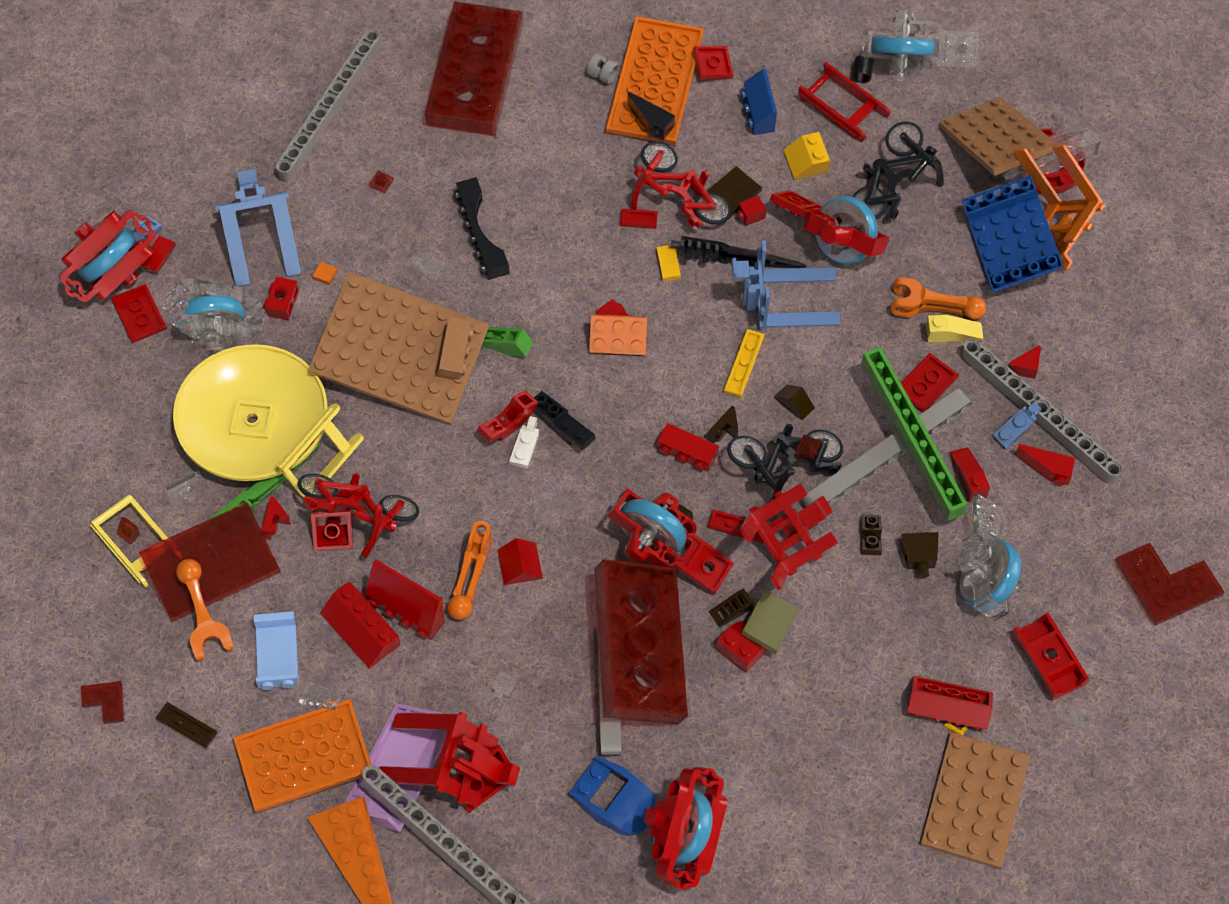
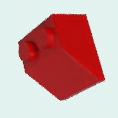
[311,505,353,551]
[716,620,767,673]

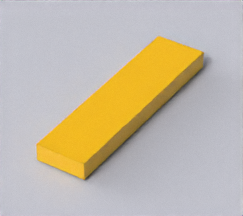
[723,329,765,398]

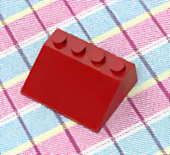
[365,559,445,641]

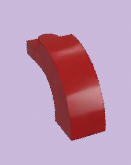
[477,390,538,443]

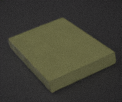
[741,589,799,654]

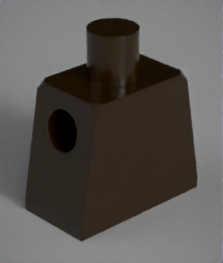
[899,532,939,578]

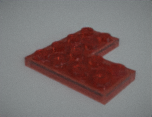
[1115,543,1225,626]

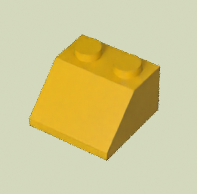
[783,132,830,180]

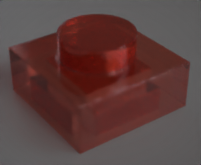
[369,171,394,194]

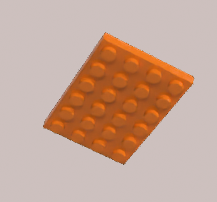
[233,699,372,813]

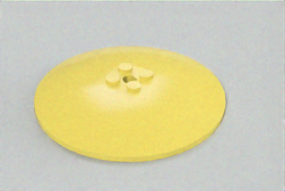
[173,344,328,481]

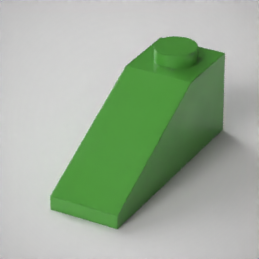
[482,327,533,357]

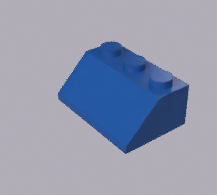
[741,69,777,135]

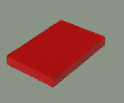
[111,284,167,343]
[901,353,959,413]

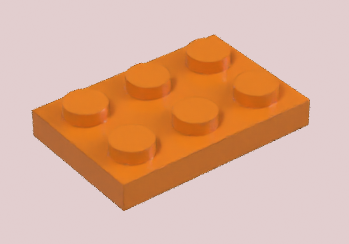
[589,314,647,355]

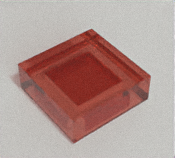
[795,434,822,460]

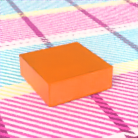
[312,262,338,286]

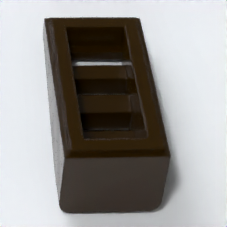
[709,588,754,627]

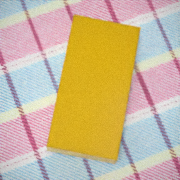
[657,245,681,281]

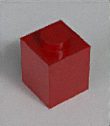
[737,196,767,226]

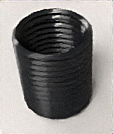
[852,54,874,83]

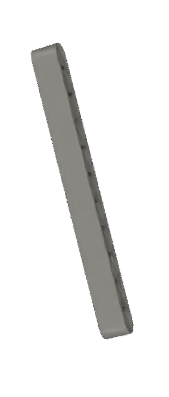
[276,29,381,182]
[961,339,1123,484]
[801,388,973,507]
[361,765,530,904]

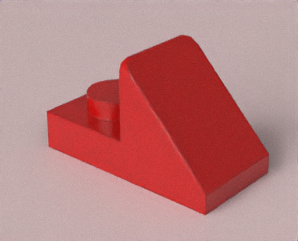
[262,496,291,540]

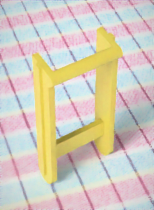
[276,403,364,498]
[90,494,184,588]

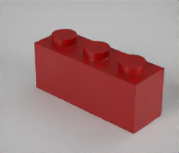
[657,423,719,472]

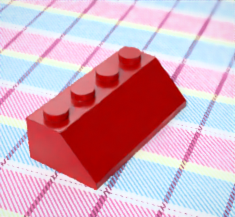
[320,581,401,669]
[907,676,993,730]

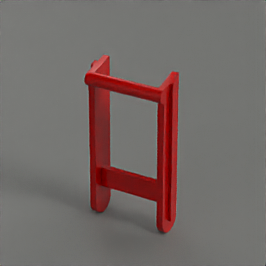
[798,61,890,142]

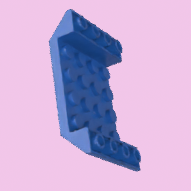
[961,175,1064,293]

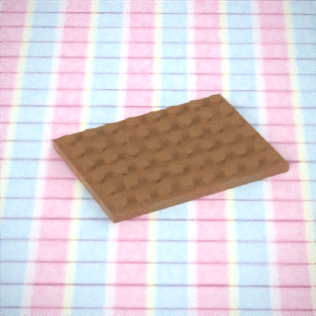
[308,272,490,425]

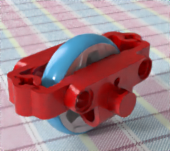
[59,209,156,302]
[644,767,728,890]

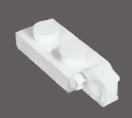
[509,416,539,469]

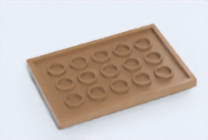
[939,97,1057,176]
[921,732,1030,870]

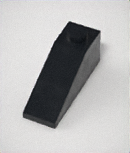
[627,92,675,141]

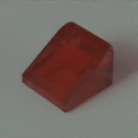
[117,516,140,544]

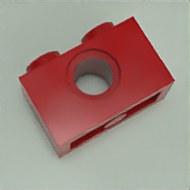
[264,276,299,321]

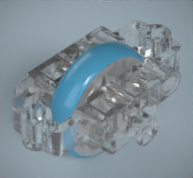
[163,278,267,354]

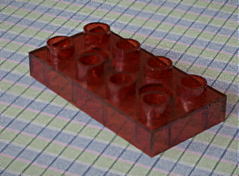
[425,1,523,137]
[594,559,688,725]

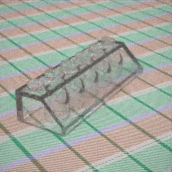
[991,125,1101,186]

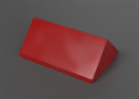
[452,744,510,813]

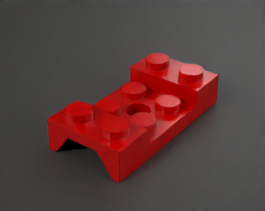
[1012,612,1090,701]

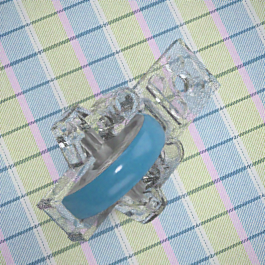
[861,10,980,81]
[956,494,1024,621]

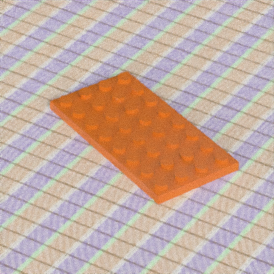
[606,16,704,145]

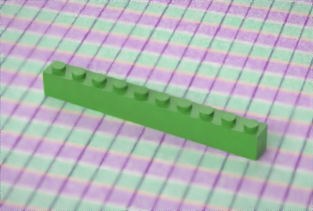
[861,347,968,521]

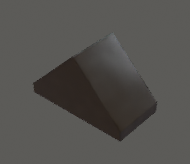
[774,385,815,420]

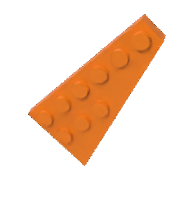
[307,797,393,904]

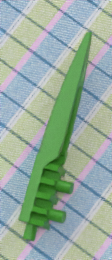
[206,443,321,537]

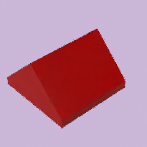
[498,538,543,585]

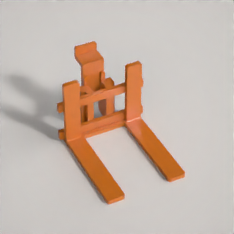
[1014,144,1105,270]

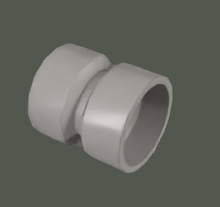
[587,53,620,84]

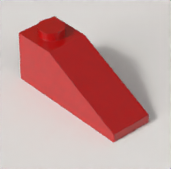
[1016,444,1075,486]
[950,447,990,502]

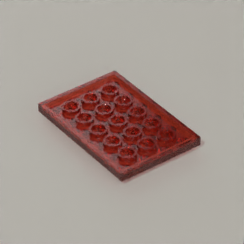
[139,502,281,623]

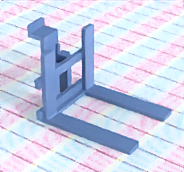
[215,169,301,286]
[731,240,840,330]

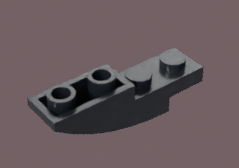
[534,391,596,450]

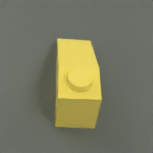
[926,315,983,342]

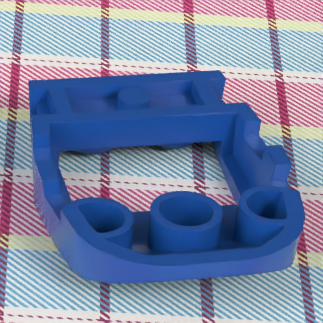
[568,756,656,836]

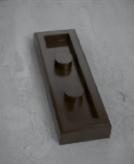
[156,702,218,749]

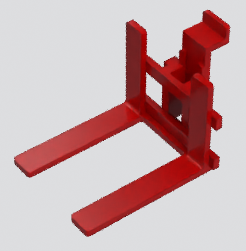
[740,483,838,591]
[375,712,520,808]

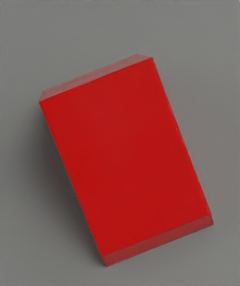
[1008,345,1041,379]

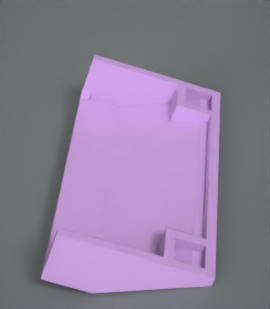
[345,703,447,832]

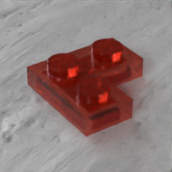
[81,681,125,724]

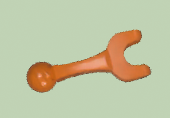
[891,277,986,320]
[447,521,493,620]
[176,559,234,661]

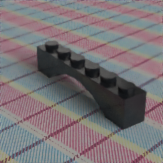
[454,177,510,280]

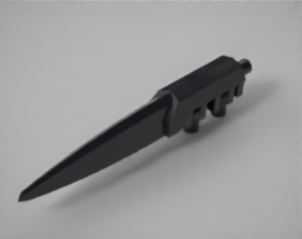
[670,236,807,268]

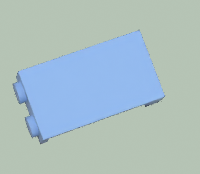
[254,611,299,690]

